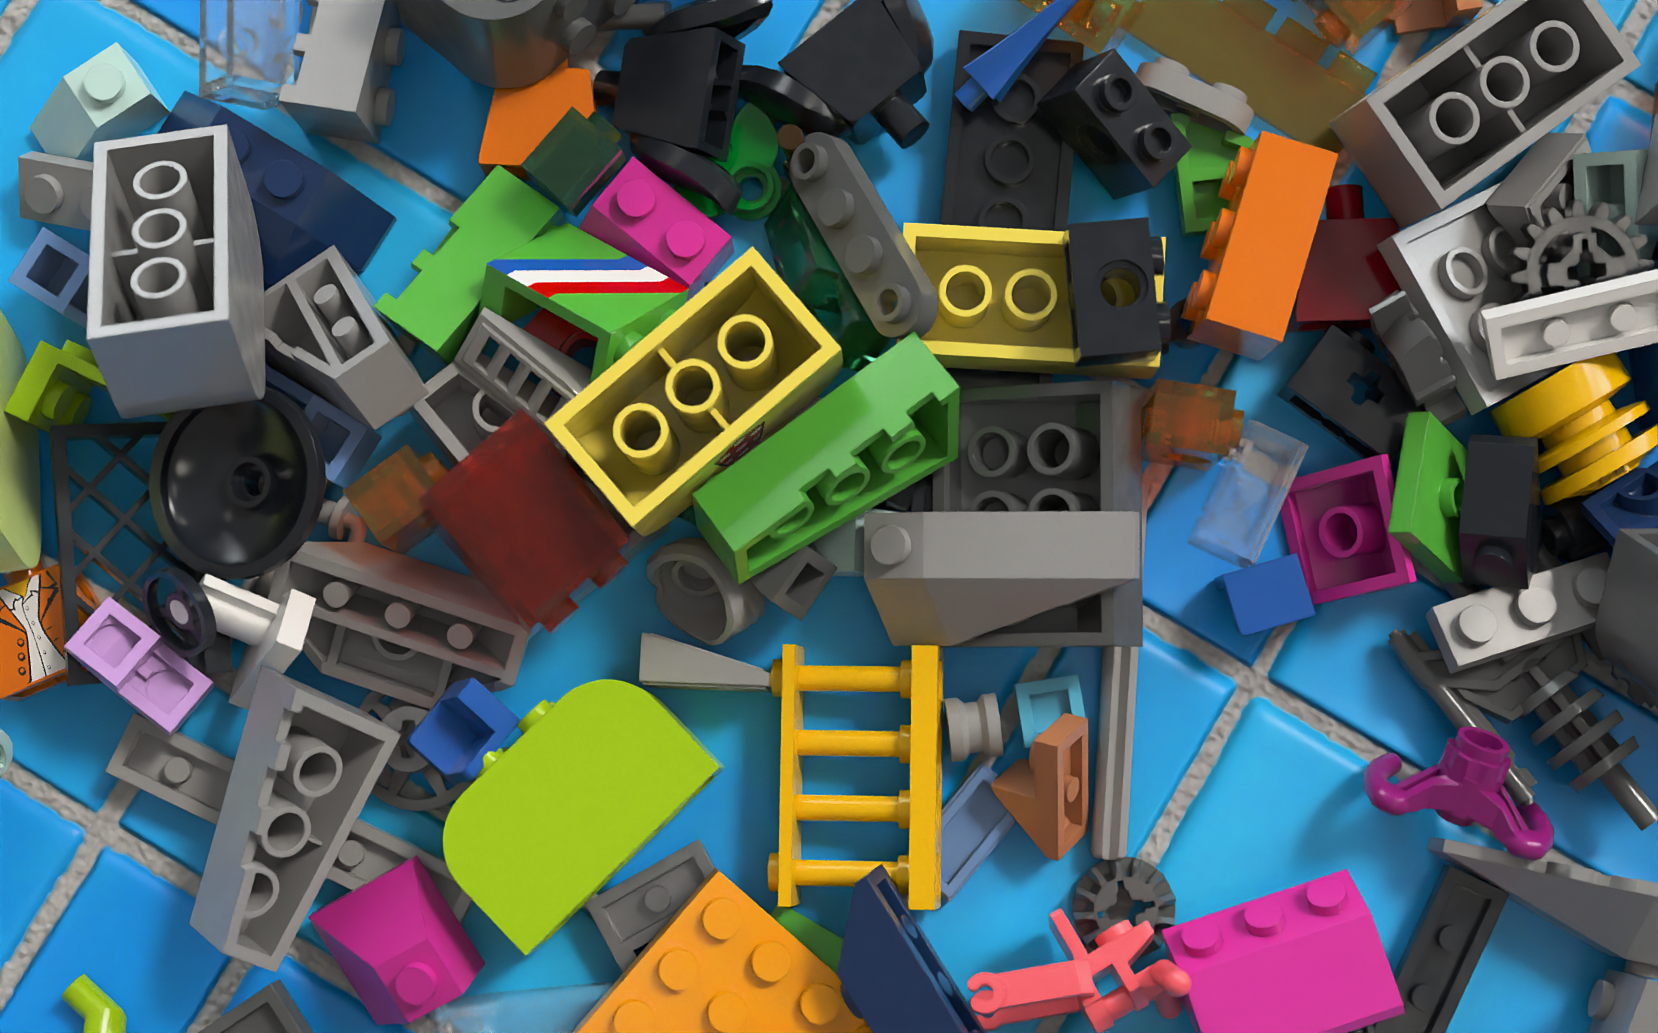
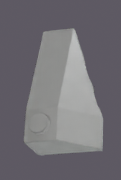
[864,511,1140,646]
[1427,837,1658,979]

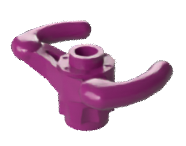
[1363,726,1554,861]

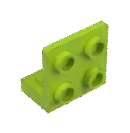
[4,340,175,434]

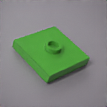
[1388,411,1468,583]

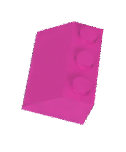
[1161,869,1405,1033]

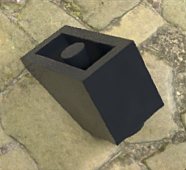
[1459,434,1543,589]

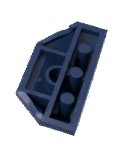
[157,91,397,287]
[837,864,986,1033]

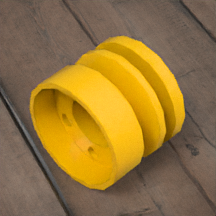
[1488,352,1658,506]

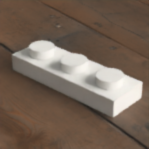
[1480,269,1658,380]

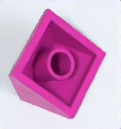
[1275,454,1417,605]

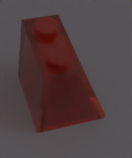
[419,408,631,637]

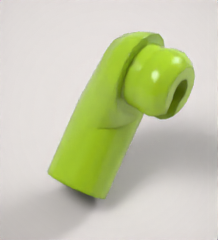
[61,974,127,1033]

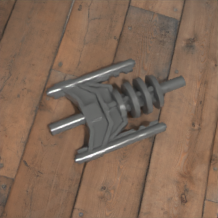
[1388,544,1658,831]

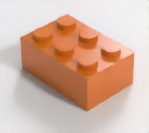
[1182,130,1338,361]

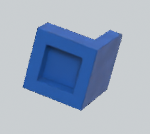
[1214,553,1316,636]
[406,677,521,784]

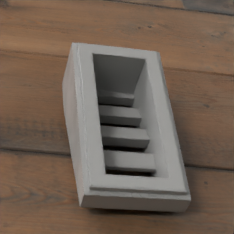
[454,307,592,441]
[639,632,772,693]

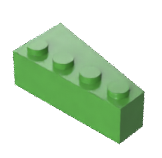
[692,332,960,585]

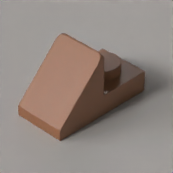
[991,713,1088,861]

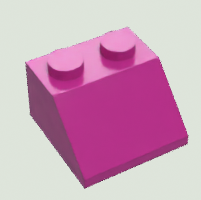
[579,157,735,303]

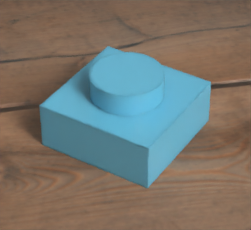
[1013,674,1089,748]

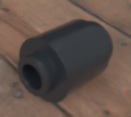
[1542,479,1617,563]

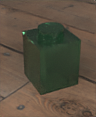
[521,106,626,218]

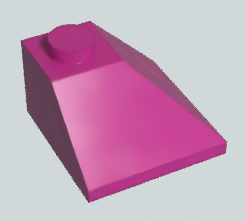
[308,855,486,1025]

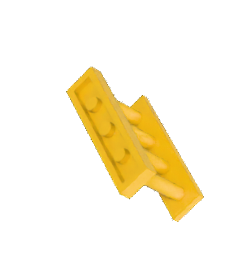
[768,644,944,910]

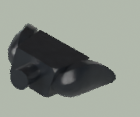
[593,0,773,215]
[738,0,934,149]

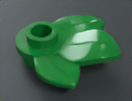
[673,103,783,221]

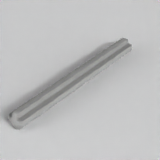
[1090,481,1148,861]

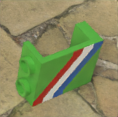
[478,222,689,383]

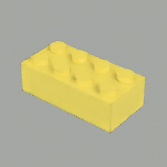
[896,223,1166,379]

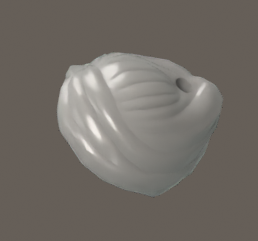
[646,537,766,646]

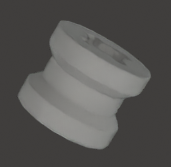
[943,693,1003,762]

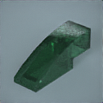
[764,181,891,372]

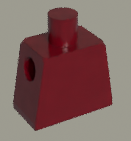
[1285,184,1402,333]

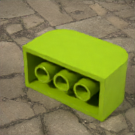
[443,679,726,956]

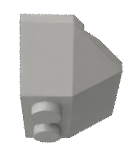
[268,541,533,709]

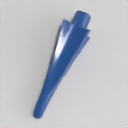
[955,0,1079,112]

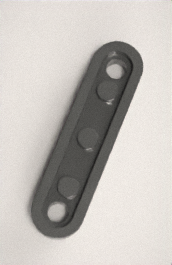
[790,132,938,340]

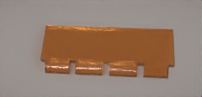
[1123,0,1377,155]

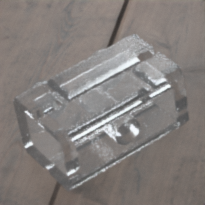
[1187,419,1309,568]

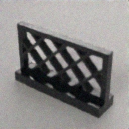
[50,421,233,687]

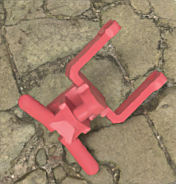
[967,908,1191,1033]

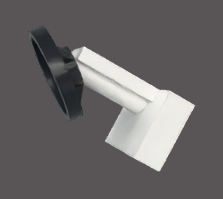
[142,567,316,711]

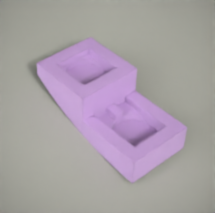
[64,596,214,737]

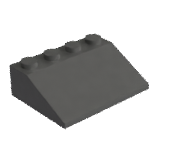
[933,380,1143,647]

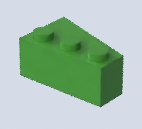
[373,165,566,366]

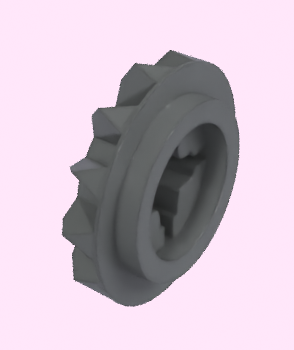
[1072,857,1176,960]

